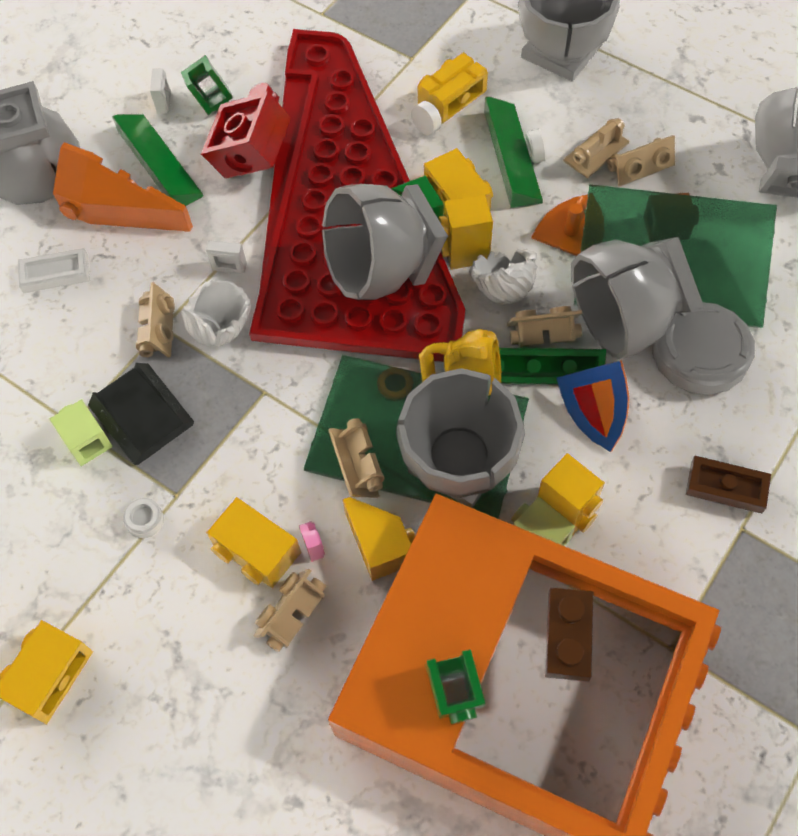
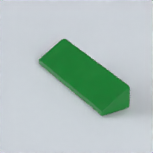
[484,96,543,208]
[112,114,204,206]
[499,348,606,384]

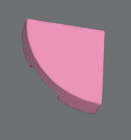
[299,521,325,562]

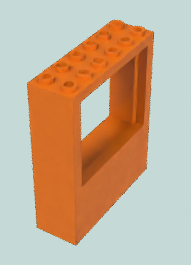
[328,493,721,836]

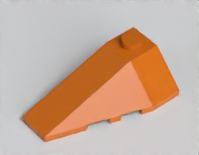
[53,142,193,232]

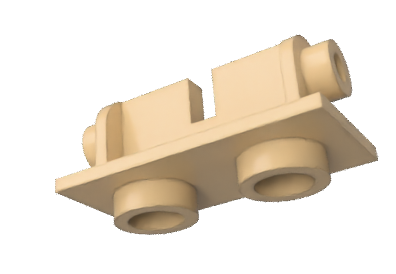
[563,118,630,179]
[607,135,675,186]
[136,282,175,358]
[507,306,582,348]
[328,418,385,498]
[253,569,326,652]

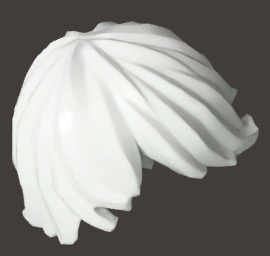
[469,248,538,305]
[181,279,251,347]

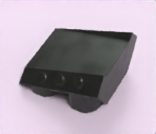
[88,363,194,465]

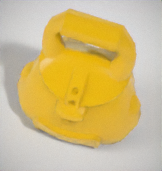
[419,329,502,396]

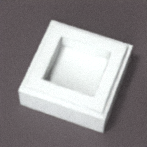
[150,68,171,114]
[206,240,247,273]

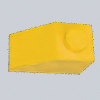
[343,497,415,581]

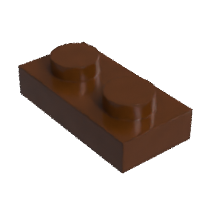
[685,455,771,514]
[545,587,593,682]

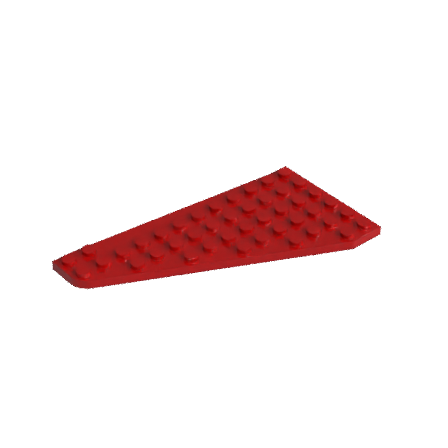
[249,29,465,362]

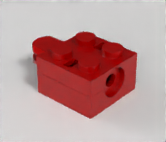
[201,82,291,179]

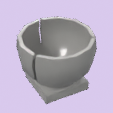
[518,0,620,82]
[0,81,80,205]
[755,87,798,198]
[322,184,448,300]
[571,237,704,360]
[396,368,525,508]

